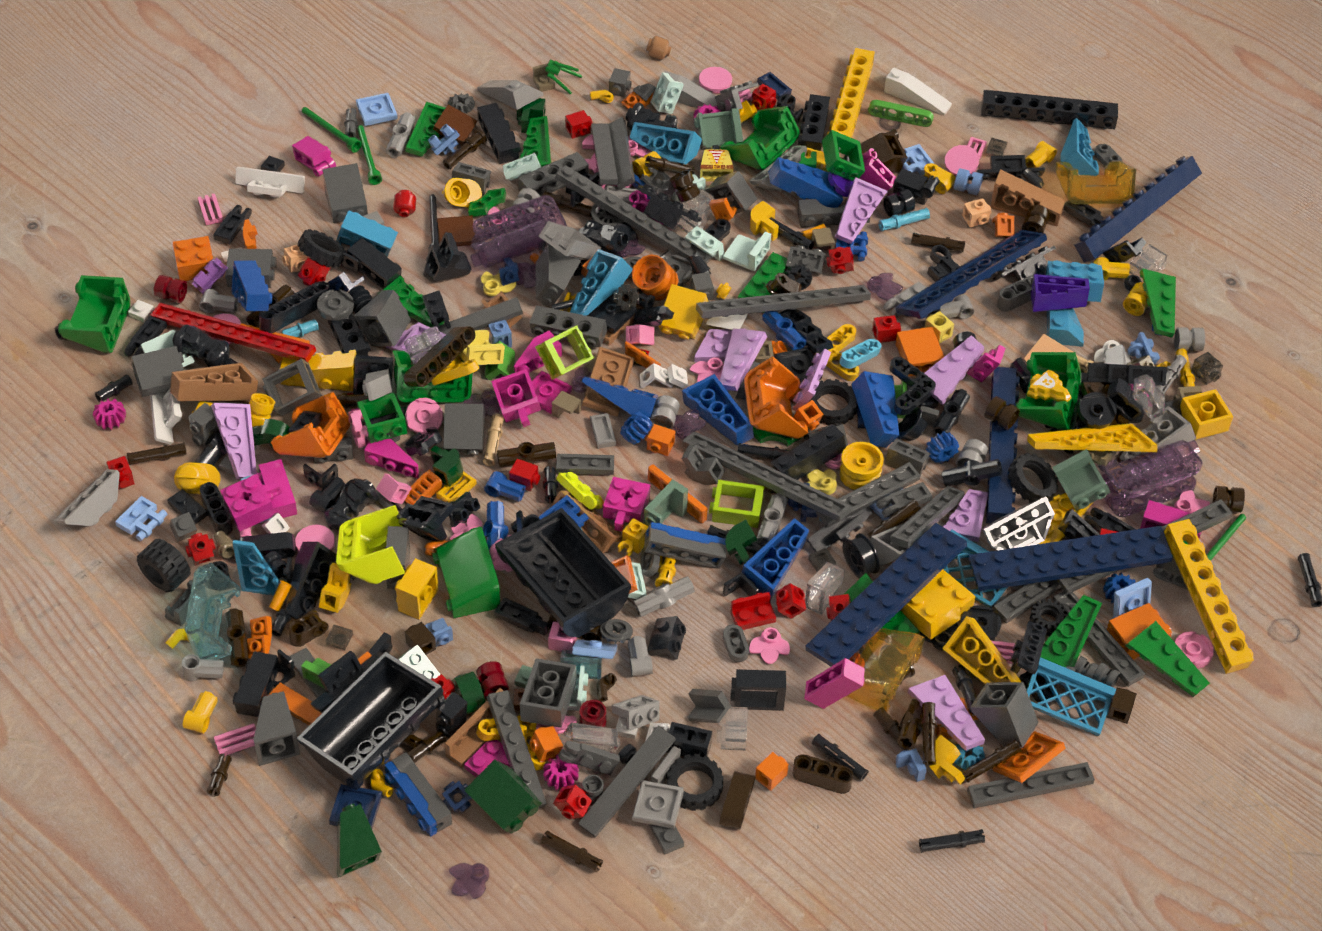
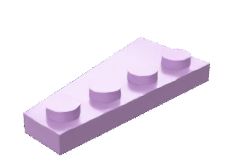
[835,178,887,244]
[720,328,767,391]
[923,336,984,405]
[792,349,831,412]
[908,675,985,751]

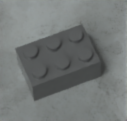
[520,658,577,728]

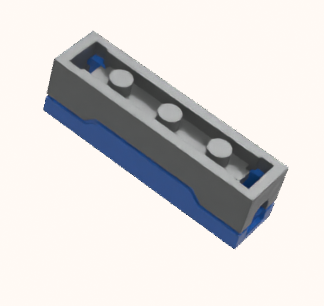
[644,522,726,569]
[384,752,452,837]

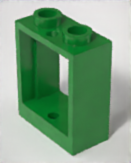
[822,130,865,181]
[357,393,408,443]

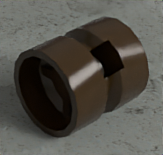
[670,170,700,203]
[1022,205,1050,233]
[984,396,1020,430]
[1212,485,1245,513]

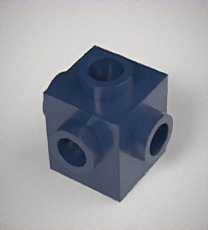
[442,781,473,813]

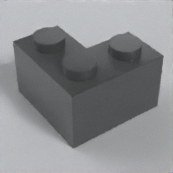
[705,171,757,214]

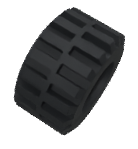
[137,539,191,592]

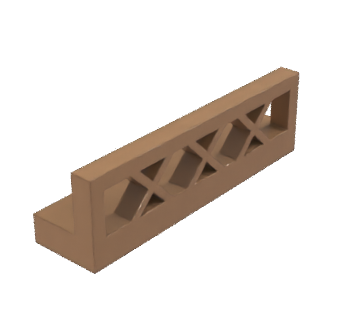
[551,490,622,553]
[445,688,516,768]

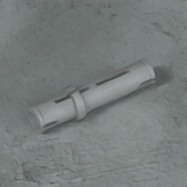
[1149,355,1187,403]

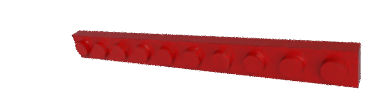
[150,303,316,362]

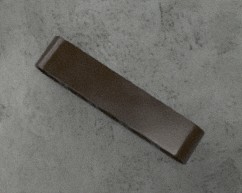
[404,326,476,387]

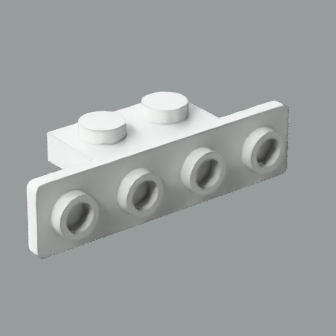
[236,167,305,198]
[150,389,182,445]

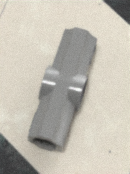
[386,112,415,158]
[756,493,788,545]
[633,576,695,617]

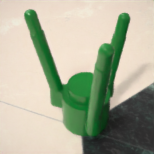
[545,59,582,94]

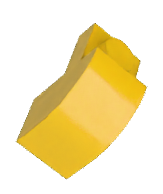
[750,201,779,241]
[319,563,352,613]
[929,735,966,785]

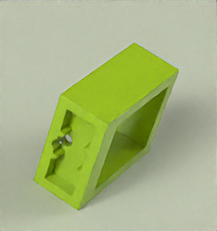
[535,325,594,380]
[709,480,764,528]

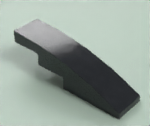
[779,309,833,354]
[1087,362,1167,386]

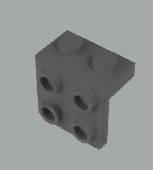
[715,81,759,112]

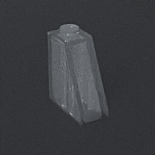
[677,189,714,233]
[805,562,845,615]
[560,722,620,753]

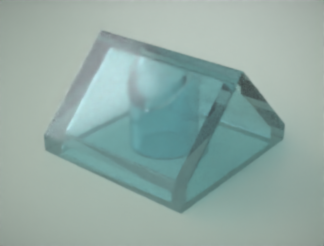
[560,650,603,679]

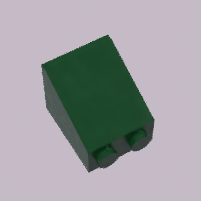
[465,759,542,834]
[337,804,382,878]

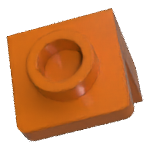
[709,198,737,221]
[992,213,1014,238]

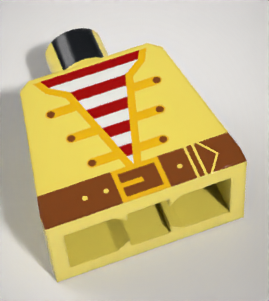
[700,145,733,181]

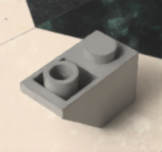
[362,369,393,401]

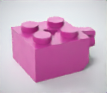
[491,369,541,427]
[220,474,282,532]
[603,477,651,532]

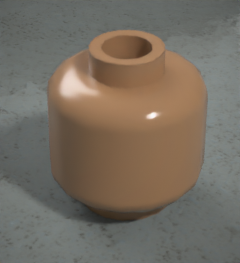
[646,36,672,60]

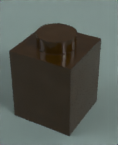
[405,621,436,655]
[1107,687,1137,724]

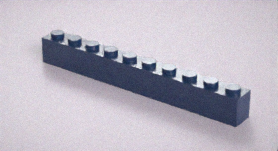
[1074,156,1202,262]
[986,367,1019,524]

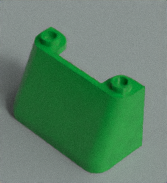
[720,106,800,170]
[58,275,131,353]
[392,350,473,402]
[1016,352,1081,430]
[432,527,500,619]

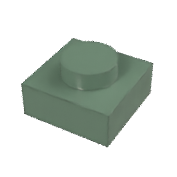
[514,665,532,688]

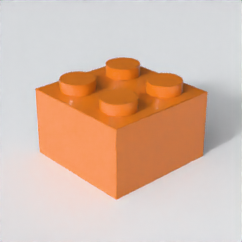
[173,236,213,281]

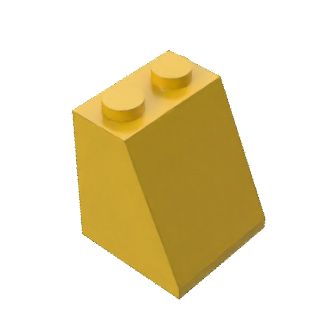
[658,284,708,340]

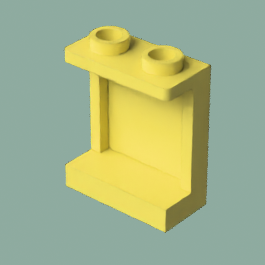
[459,330,505,365]

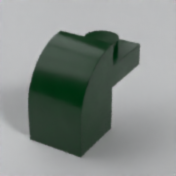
[516,98,546,133]
[252,419,290,453]
[430,446,463,487]
[725,519,757,565]
[451,672,485,714]

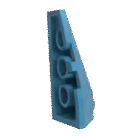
[1060,118,1099,176]
[570,249,633,316]
[233,540,280,596]

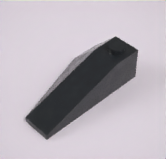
[285,541,337,620]

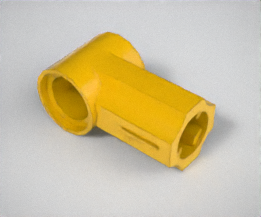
[1025,141,1057,168]
[1093,257,1130,281]
[183,691,218,734]

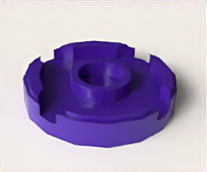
[828,172,853,197]

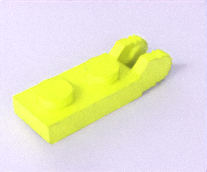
[556,472,604,510]

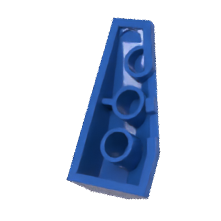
[582,377,658,419]

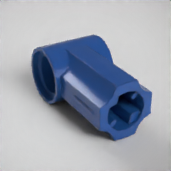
[484,471,526,502]

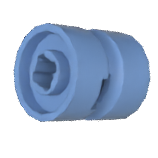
[954,168,983,196]

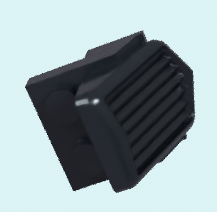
[423,232,472,282]
[353,355,393,394]
[396,496,454,541]

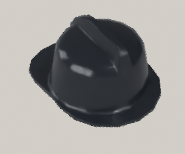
[892,407,928,443]

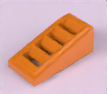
[404,470,442,505]

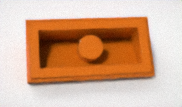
[625,341,661,369]

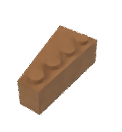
[990,169,1065,226]
[170,363,258,401]

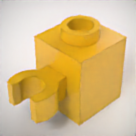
[618,518,649,556]

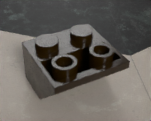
[860,133,908,172]

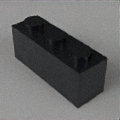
[347,238,402,289]
[233,651,280,717]

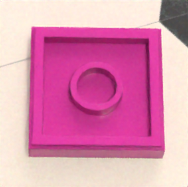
[532,370,572,414]

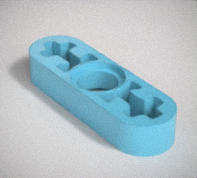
[839,339,882,369]

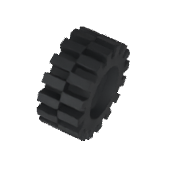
[1029,599,1068,637]

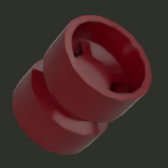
[154,275,188,303]
[476,661,509,699]
[579,700,607,738]

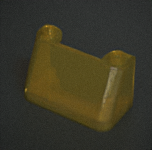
[1055,161,1136,204]
[847,628,925,712]

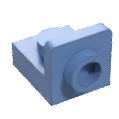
[489,320,512,348]
[425,618,453,647]
[895,748,926,782]

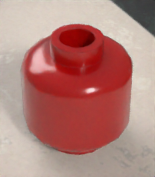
[393,190,417,217]

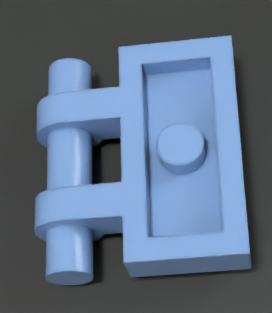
[902,144,934,175]
[115,496,168,541]

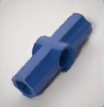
[762,311,807,350]
[483,501,509,549]

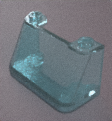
[185,563,241,660]

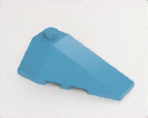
[629,122,702,165]
[1047,308,1084,347]

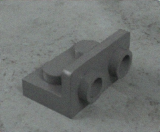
[786,245,826,275]
[314,437,353,463]

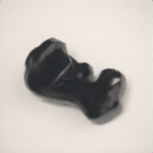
[625,102,677,131]
[578,220,629,254]
[172,325,230,366]
[324,478,378,530]

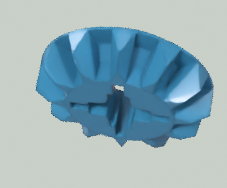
[954,744,985,769]

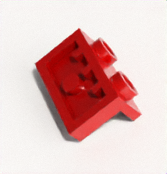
[730,592,776,630]

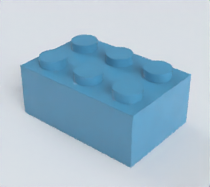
[1046,260,1104,302]

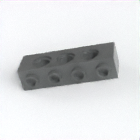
[518,152,589,198]
[529,305,607,347]

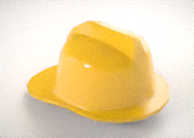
[442,178,482,207]
[174,462,221,494]

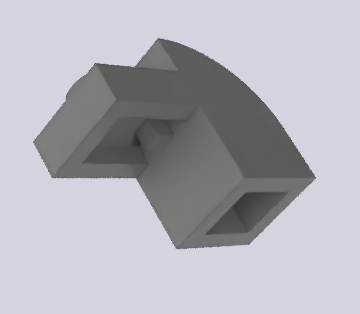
[681,444,725,485]

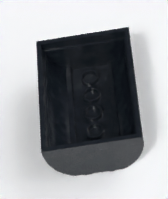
[495,508,631,637]
[297,652,445,790]

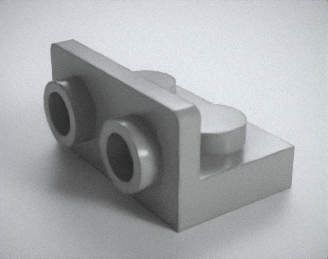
[612,695,659,731]

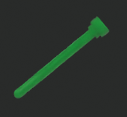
[302,107,362,153]
[357,125,382,185]
[1195,514,1246,562]

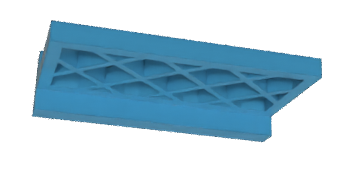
[944,529,1008,609]
[1026,657,1116,736]

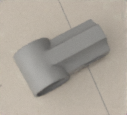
[199,289,238,313]
[936,295,975,319]
[628,636,653,676]
[182,654,224,681]

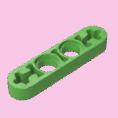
[868,100,934,127]

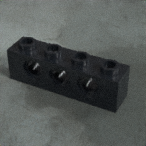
[798,94,830,154]
[327,312,371,356]

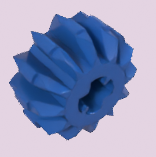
[620,411,652,444]
[926,431,959,464]
[1103,572,1136,604]

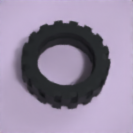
[297,229,346,268]
[809,379,858,425]
[1008,453,1058,503]
[667,754,724,811]

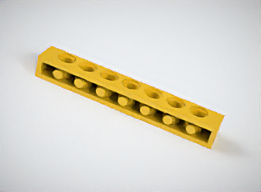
[827,48,875,138]
[1164,519,1254,674]

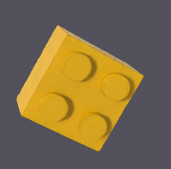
[1180,389,1233,440]
[395,558,439,620]

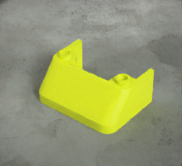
[336,505,405,584]

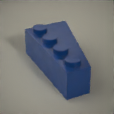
[768,157,844,208]
[231,261,272,311]
[851,371,899,448]
[682,374,754,446]
[742,518,809,601]

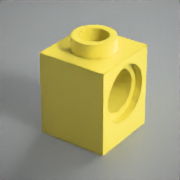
[925,311,954,344]

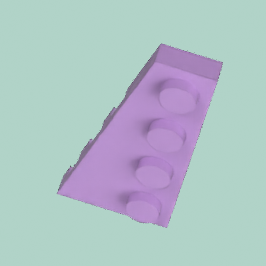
[211,403,257,479]

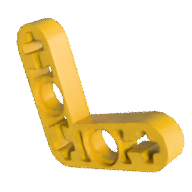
[815,324,859,381]
[431,355,479,385]
[476,715,547,770]

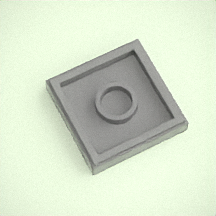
[632,780,684,829]

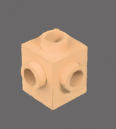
[962,198,991,228]
[282,245,310,273]

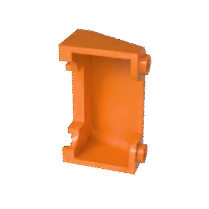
[744,356,808,439]
[271,392,350,458]

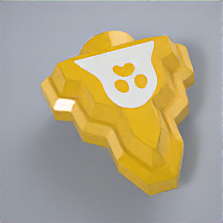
[1027,370,1071,402]

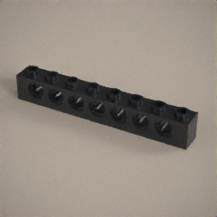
[981,90,1118,129]

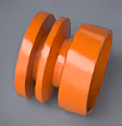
[632,254,678,301]

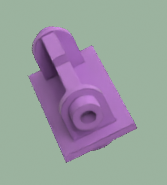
[191,257,228,294]

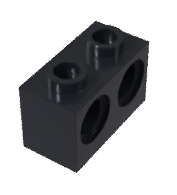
[666,722,712,757]

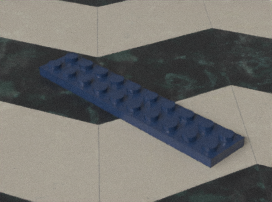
[895,230,1047,319]
[805,523,967,667]
[968,526,1173,592]

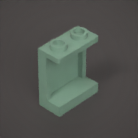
[694,108,743,150]
[1052,449,1111,511]
[644,479,688,526]

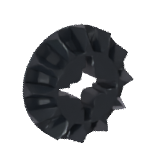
[784,263,812,290]

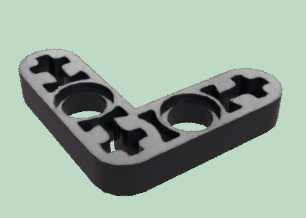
[889,357,936,415]

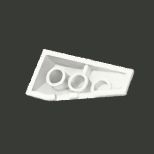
[884,68,952,116]

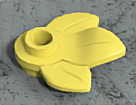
[481,272,516,296]
[807,469,837,495]

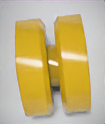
[839,442,884,490]

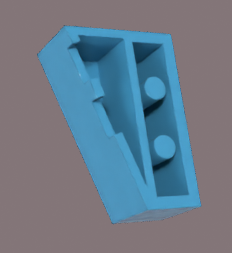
[336,211,398,257]

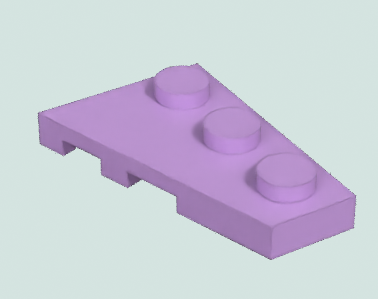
[943,489,988,542]

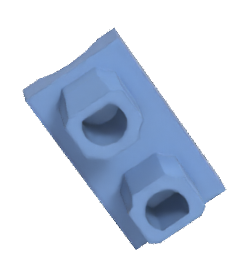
[428,124,460,155]
[1128,332,1160,365]

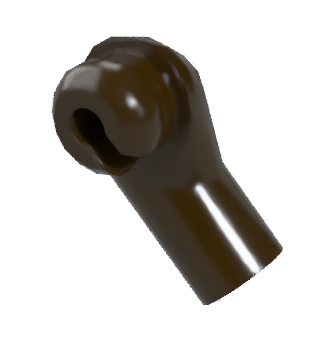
[596,673,617,702]

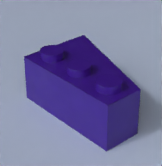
[1031,274,1090,312]

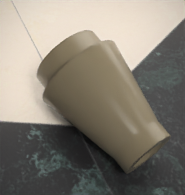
[214,531,235,558]

